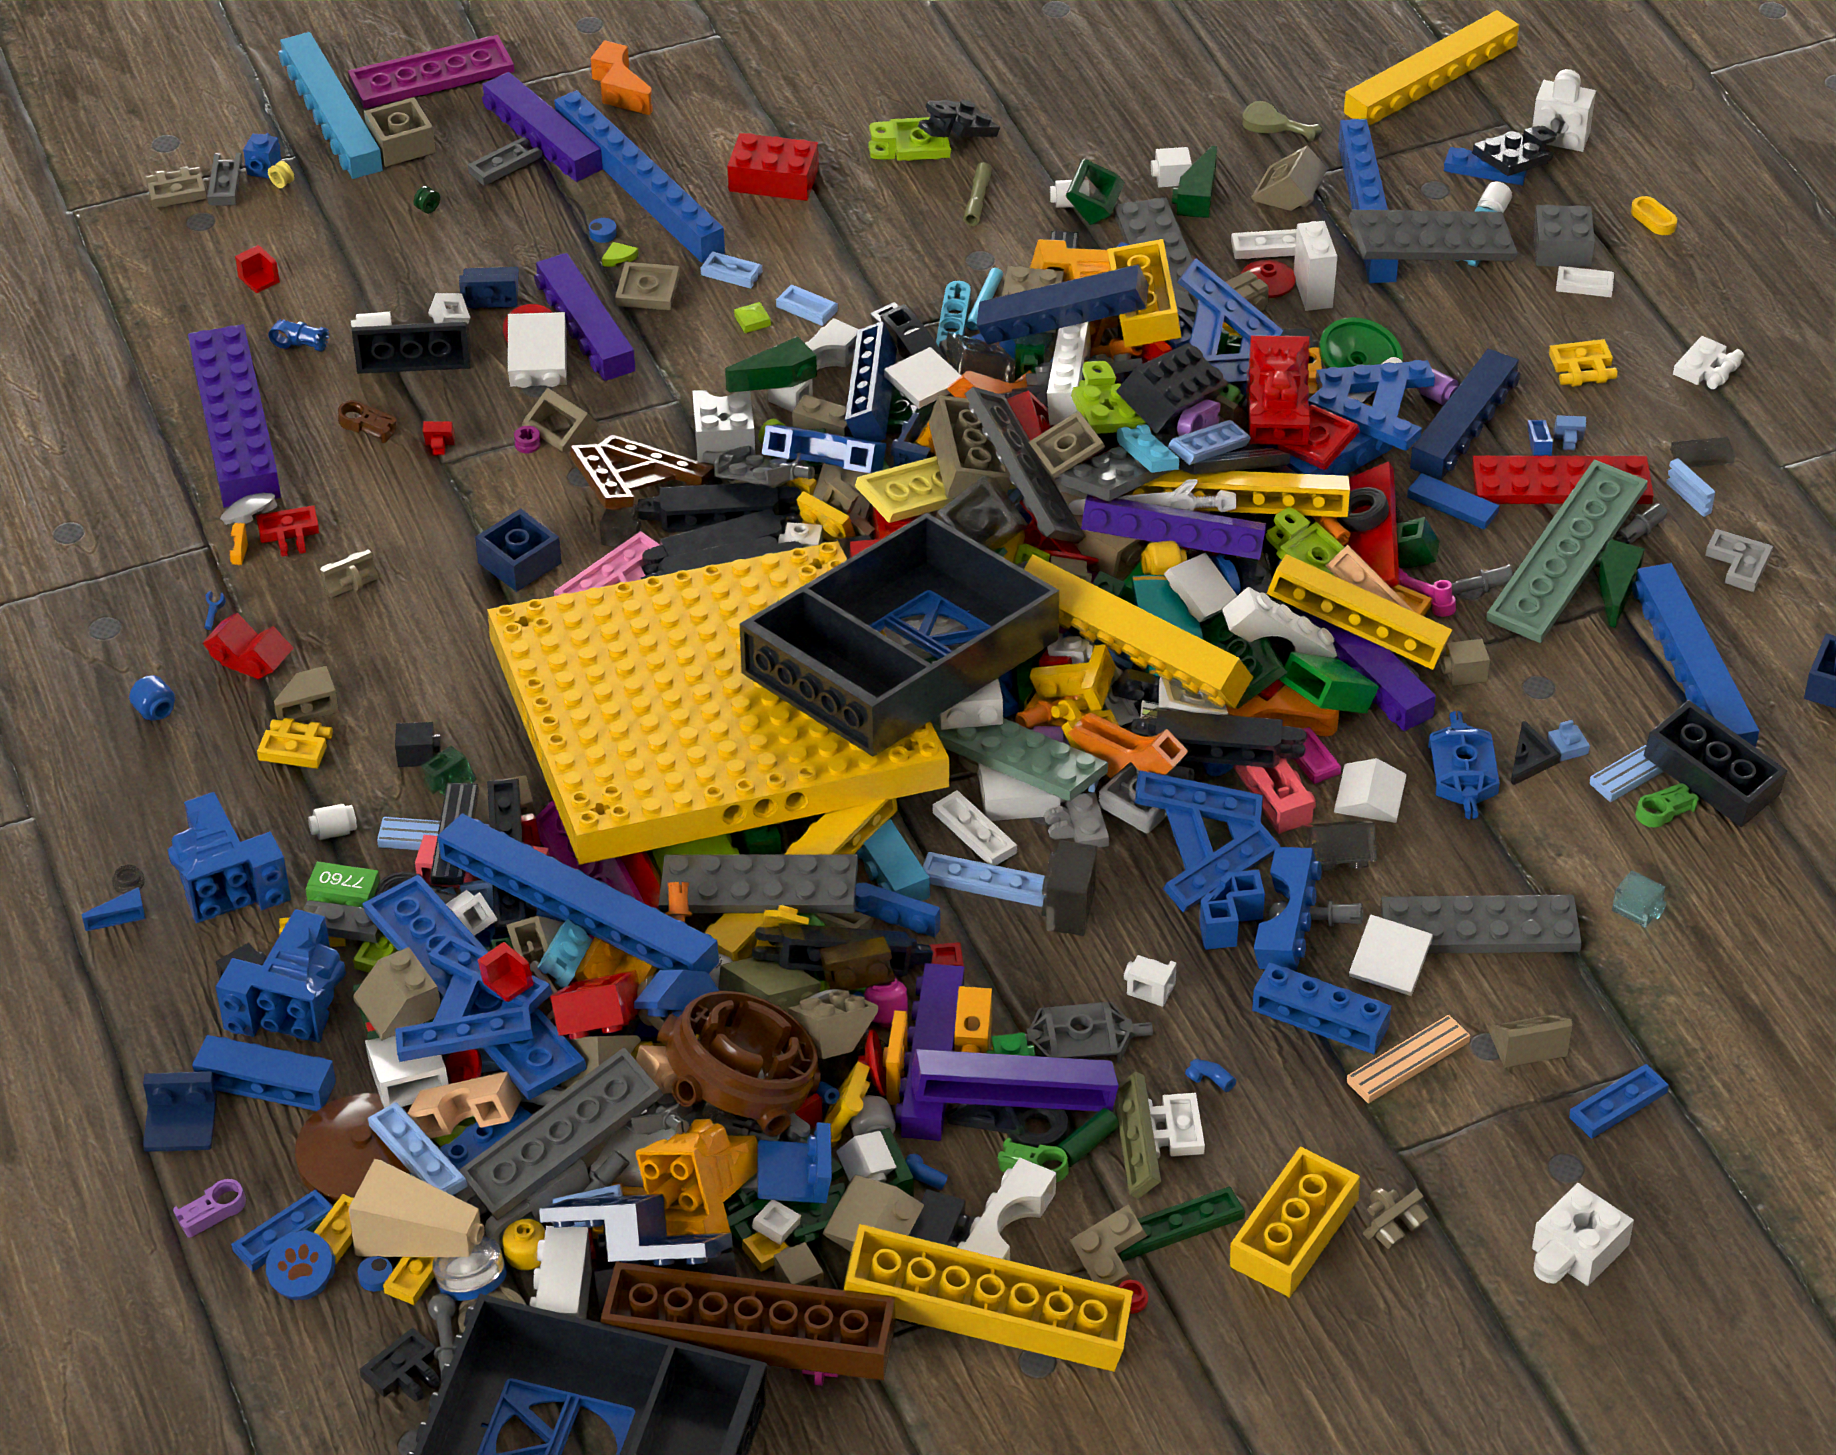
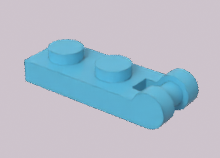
[1117,425,1179,473]
[537,919,593,988]

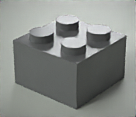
[1533,205,1595,267]

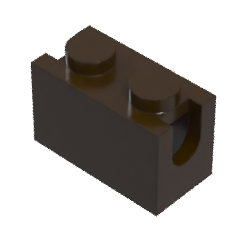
[820,936,895,991]

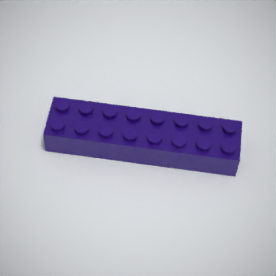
[188,324,281,508]

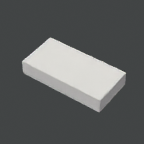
[1556,266,1614,297]

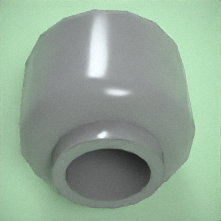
[849,1095,895,1136]

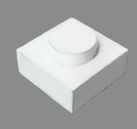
[752,1200,801,1245]

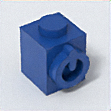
[243,133,281,179]

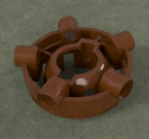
[657,991,820,1137]

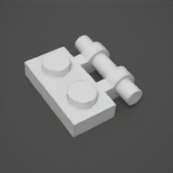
[1673,336,1744,389]
[1148,1093,1205,1159]

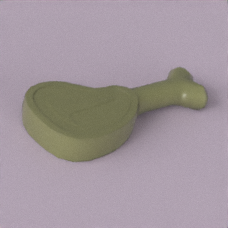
[1242,101,1322,142]

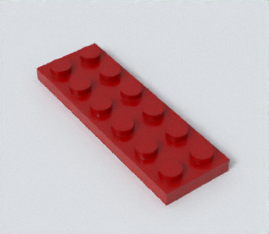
[1472,455,1654,504]

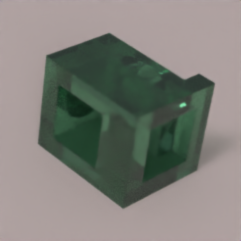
[421,746,477,796]

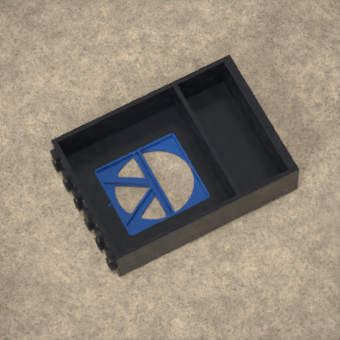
[739,513,1059,757]
[407,1293,767,1455]

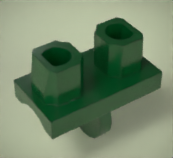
[1015,343,1044,381]
[724,1188,780,1249]

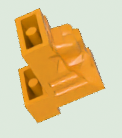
[1030,239,1120,347]
[635,1119,758,1235]

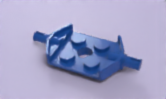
[1428,711,1500,819]

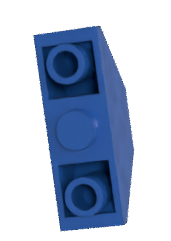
[634,970,719,1017]

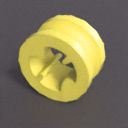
[268,161,294,188]

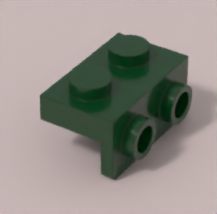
[780,1182,846,1245]

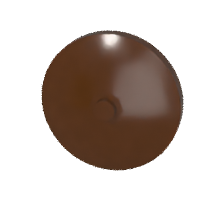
[295,1093,411,1205]

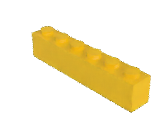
[1266,554,1452,670]

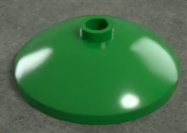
[1319,317,1403,369]

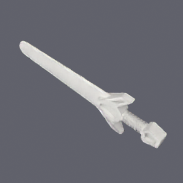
[1069,479,1236,515]

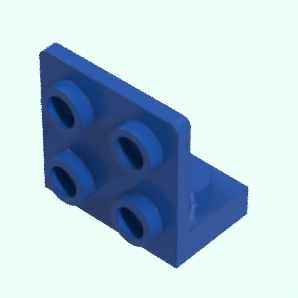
[757,1122,832,1203]

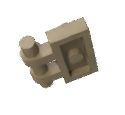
[145,166,207,208]

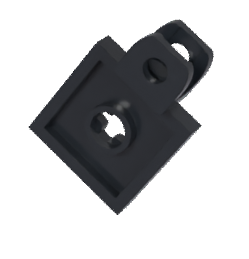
[918,99,1000,137]
[1472,126,1557,176]

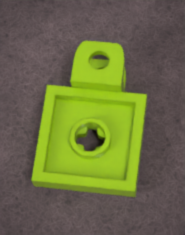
[868,117,951,161]
[1071,361,1146,434]
[1266,507,1345,575]

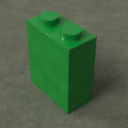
[1279,652,1379,714]

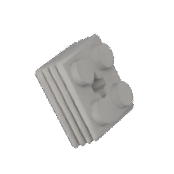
[1098,762,1169,833]

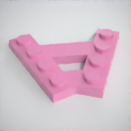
[554,531,660,596]

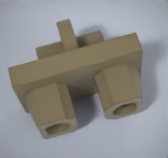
[320,550,379,598]
[1363,1188,1428,1249]

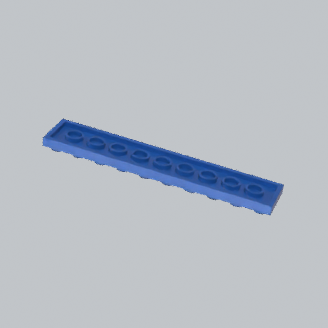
[362,874,587,1100]

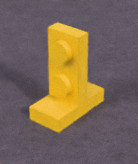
[1030,644,1116,710]

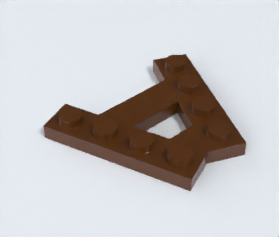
[570,434,715,510]

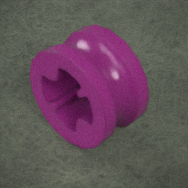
[514,426,541,454]

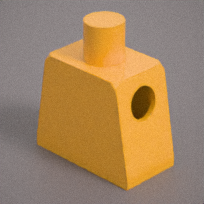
[954,986,992,1053]

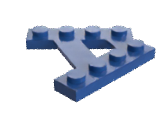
[1177,258,1283,385]
[1308,360,1435,451]
[1135,770,1280,913]
[395,934,552,1062]

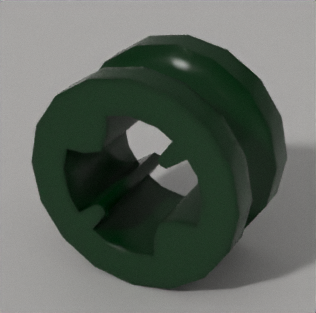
[413,186,440,214]

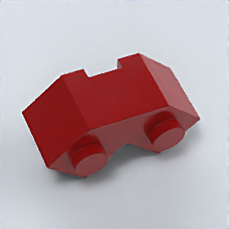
[202,612,294,679]

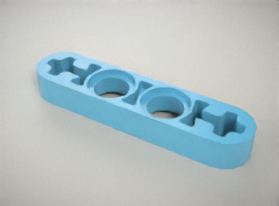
[936,281,971,349]

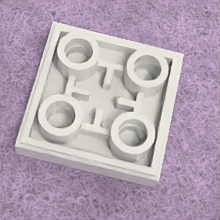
[884,347,961,408]
[1164,553,1237,623]
[1349,915,1433,996]

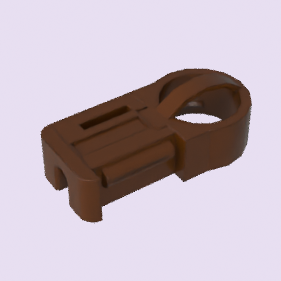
[338,400,396,443]

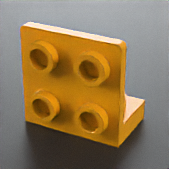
[575,937,657,984]

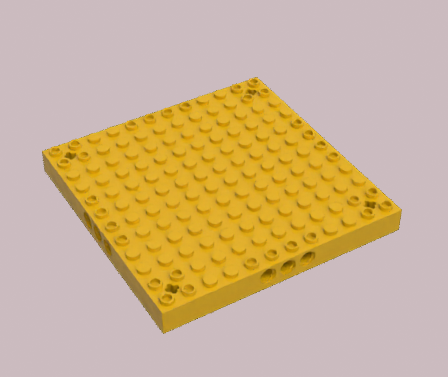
[487,541,949,865]

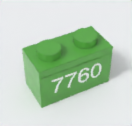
[305,861,380,908]

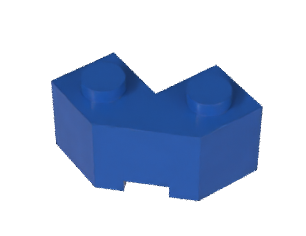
[1199,869,1265,950]

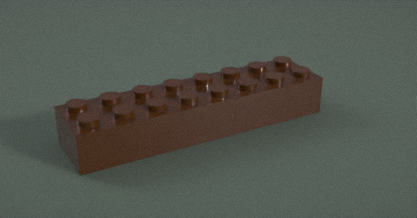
[601,1262,896,1380]

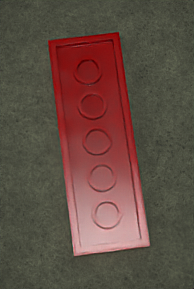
[1346,462,1399,588]

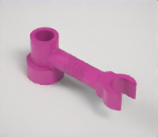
[1399,568,1456,617]

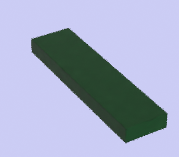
[1118,1186,1245,1262]

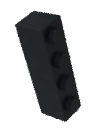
[895,1189,970,1327]

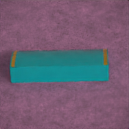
[1132,575,1203,676]

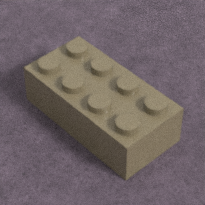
[929,395,1011,505]

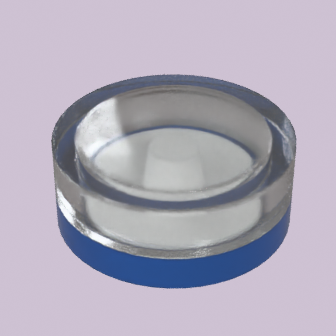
[432,1236,507,1301]

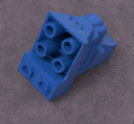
[167,792,291,923]
[216,909,346,1043]

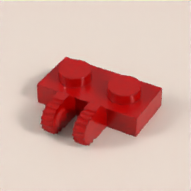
[256,505,320,557]

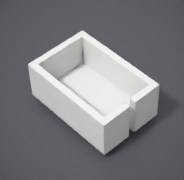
[530,1226,593,1319]

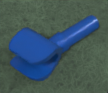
[204,591,226,630]

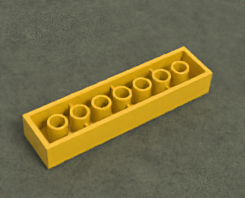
[1024,554,1253,709]
[843,1224,1133,1372]

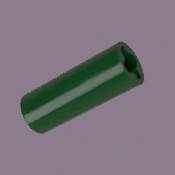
[1056,1108,1119,1167]

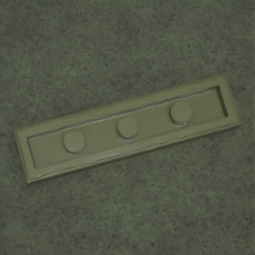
[1115,1071,1161,1199]

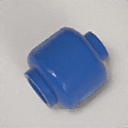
[129,675,176,721]

